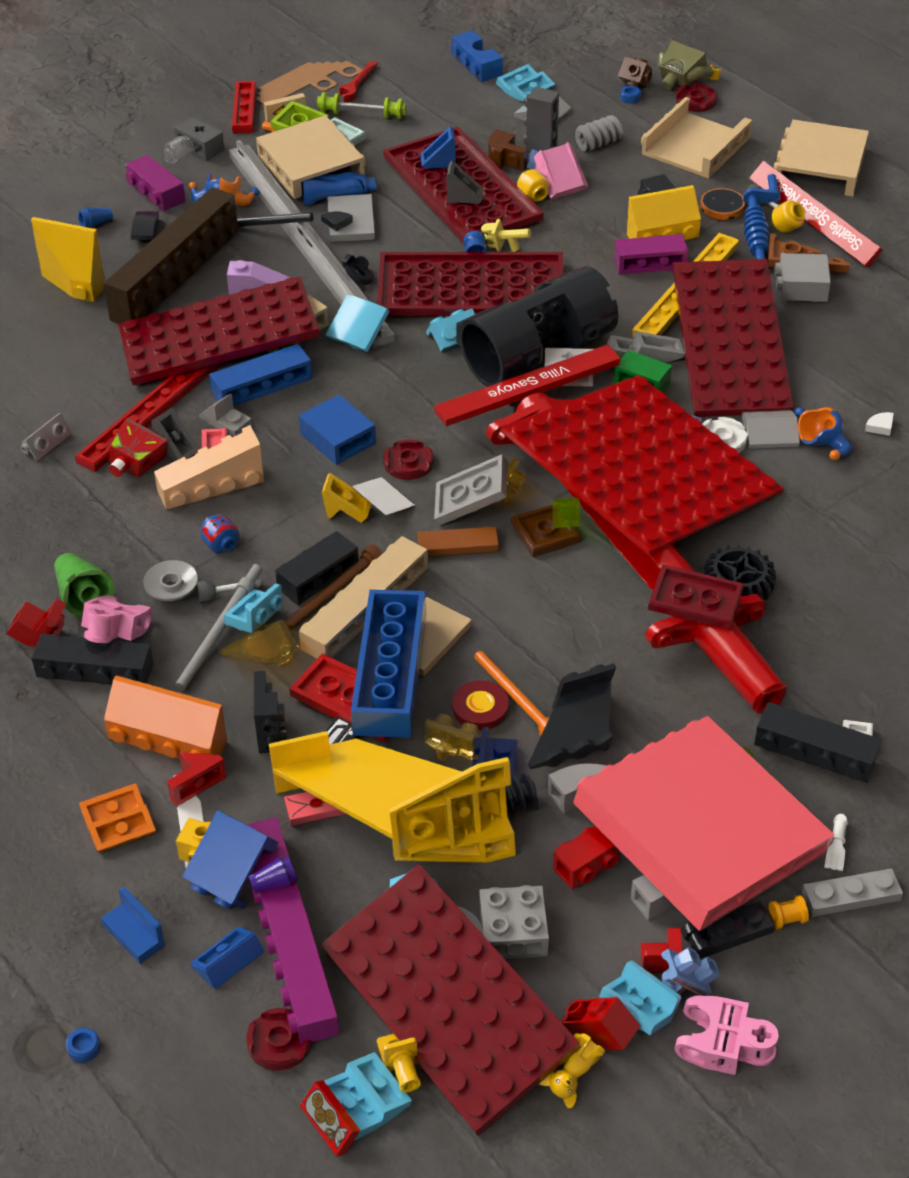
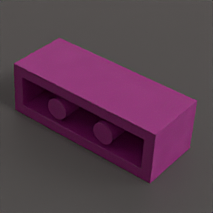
[125,155,186,211]
[614,234,688,275]

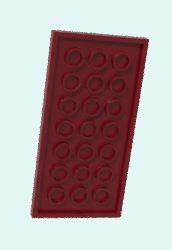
[383,127,544,244]
[377,252,564,317]
[672,259,794,417]
[118,276,320,386]
[320,864,581,1136]

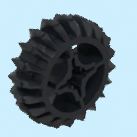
[703,545,777,600]

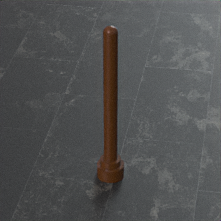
[284,544,383,629]

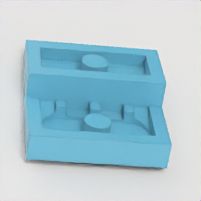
[496,64,555,102]
[325,295,389,352]
[325,1052,412,1141]

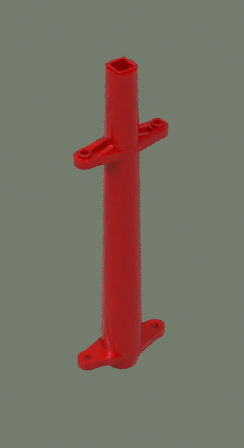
[486,393,787,714]

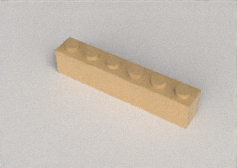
[299,536,428,659]

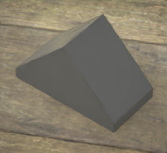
[447,161,483,204]
[151,408,200,461]

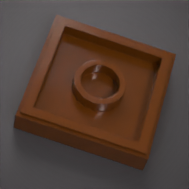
[511,503,581,557]

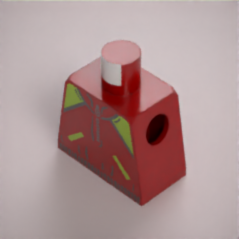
[109,417,168,477]

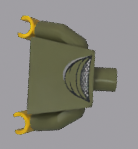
[658,40,721,90]

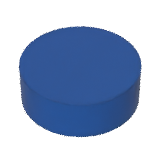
[620,86,641,104]
[66,1028,100,1063]

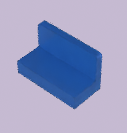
[101,887,165,964]

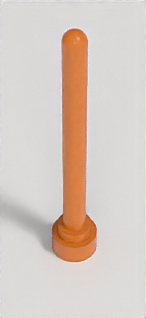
[474,651,549,736]

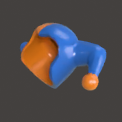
[188,173,260,207]
[795,407,852,461]

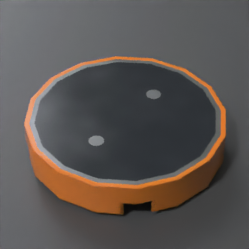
[700,188,745,220]

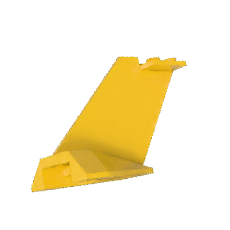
[269,731,516,863]

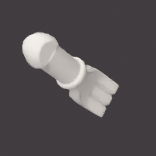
[824,814,848,871]

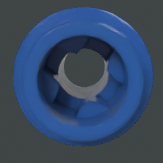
[78,207,113,228]

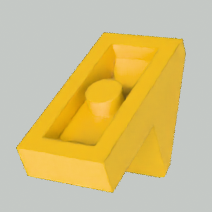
[322,473,371,523]

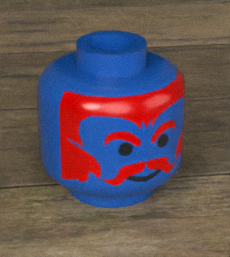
[200,514,240,553]

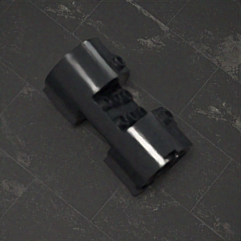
[456,266,619,387]

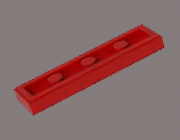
[232,81,257,133]

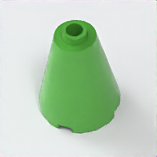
[54,553,115,618]

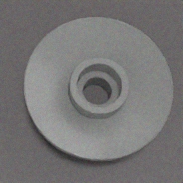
[143,560,198,601]

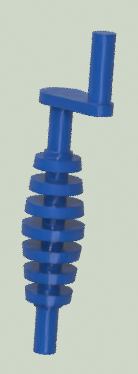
[743,174,780,259]

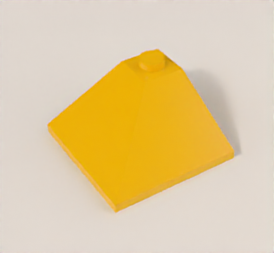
[31,217,105,302]

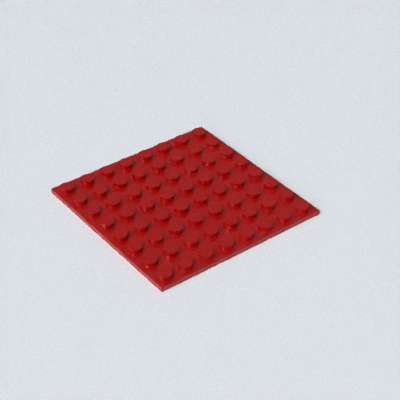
[500,375,784,555]

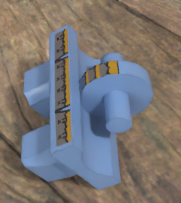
[661,947,720,996]

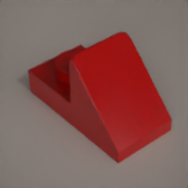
[167,752,226,807]

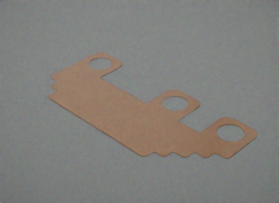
[256,61,362,104]

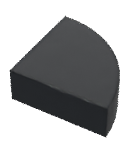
[321,211,353,231]

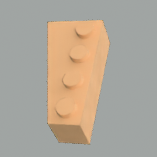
[154,425,264,510]

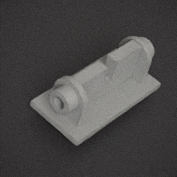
[20,413,72,461]

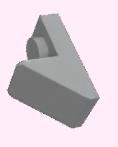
[199,394,252,437]

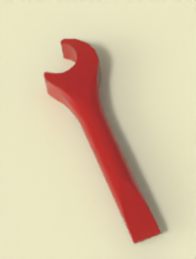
[339,61,378,102]

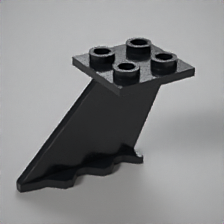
[528,663,616,769]

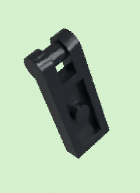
[681,901,775,959]

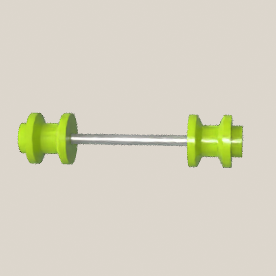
[317,92,407,120]

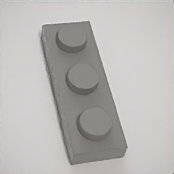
[802,868,903,917]

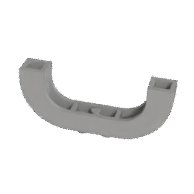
[548,764,673,921]

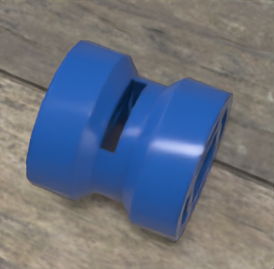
[464,231,487,252]

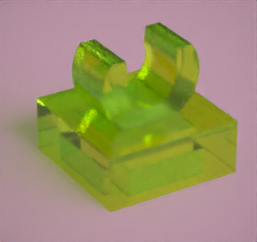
[552,498,580,528]

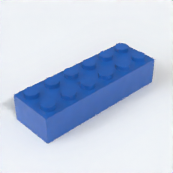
[351,589,426,738]

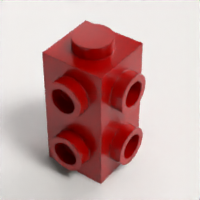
[553,826,621,890]

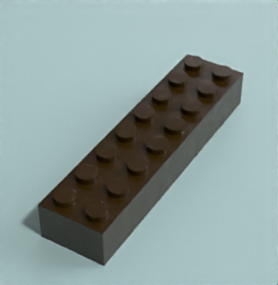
[104,187,239,324]

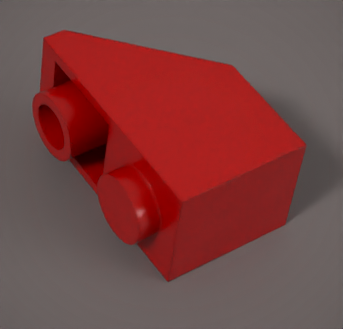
[560,997,641,1051]

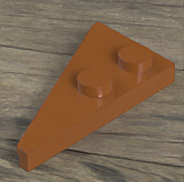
[768,233,850,273]

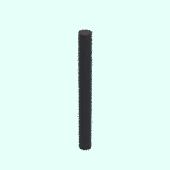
[237,212,314,227]

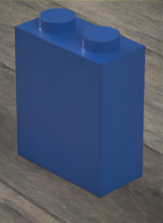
[299,395,376,465]

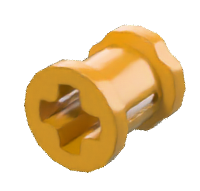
[769,895,809,930]

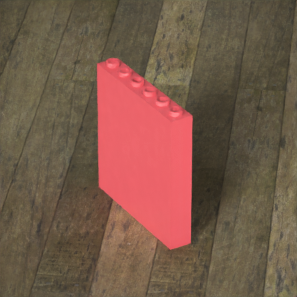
[573,716,835,931]

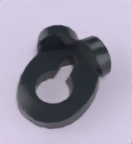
[342,254,373,285]

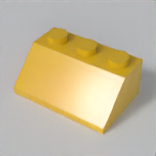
[627,185,701,240]

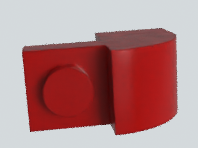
[6,598,66,647]

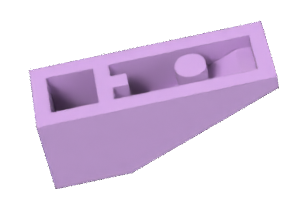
[227,260,291,295]

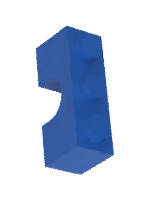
[450,30,503,82]

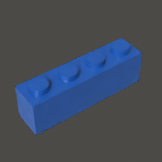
[209,344,312,406]

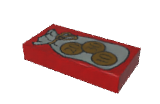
[300,1080,361,1156]

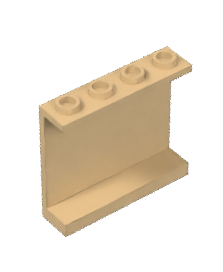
[641,97,752,179]
[256,115,366,199]
[773,119,869,197]

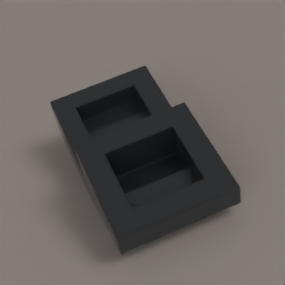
[131,211,159,240]

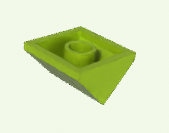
[270,101,328,131]

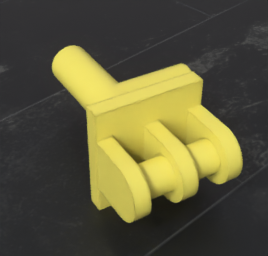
[481,219,531,252]

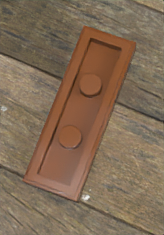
[417,527,498,556]

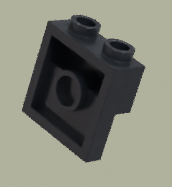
[254,671,287,753]

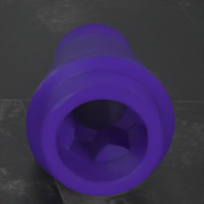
[249,856,298,894]

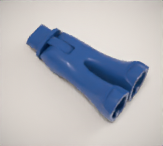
[301,172,376,206]

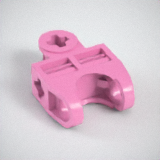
[81,595,153,643]
[675,996,779,1075]

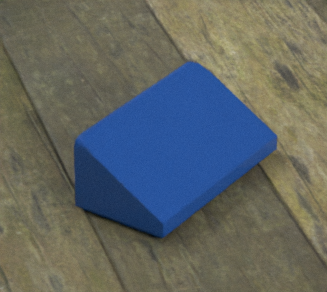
[190,927,263,988]

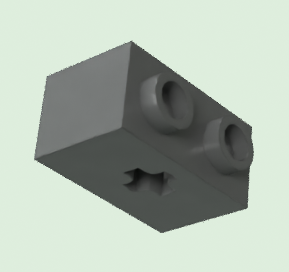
[175,117,224,161]

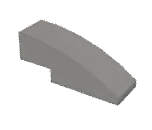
[606,331,685,363]

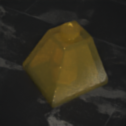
[219,620,299,666]

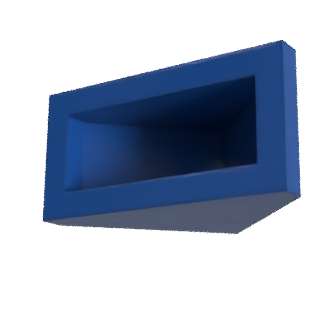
[420,126,456,169]

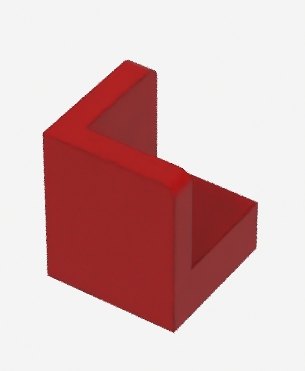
[640,928,683,973]

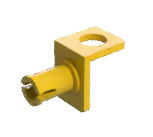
[377,1034,421,1093]

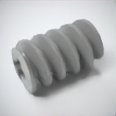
[575,115,624,152]

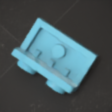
[426,309,475,352]
[224,583,283,633]
[599,960,681,1035]

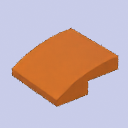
[79,783,156,853]

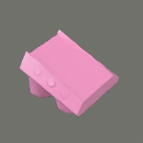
[534,142,589,200]

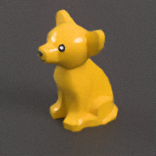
[539,1033,605,1109]

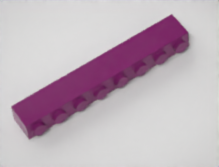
[246,817,339,1045]

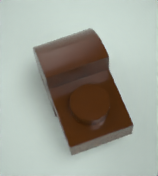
[488,129,527,171]

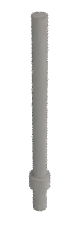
[175,564,263,691]

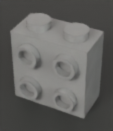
[775,253,830,302]
[479,885,549,959]

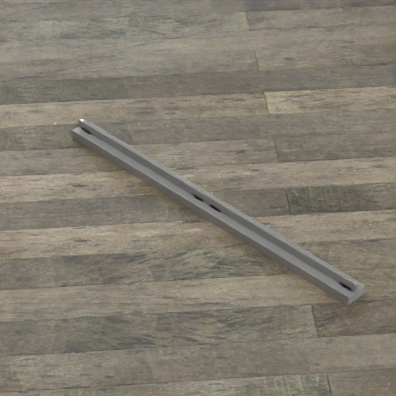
[229,140,395,348]

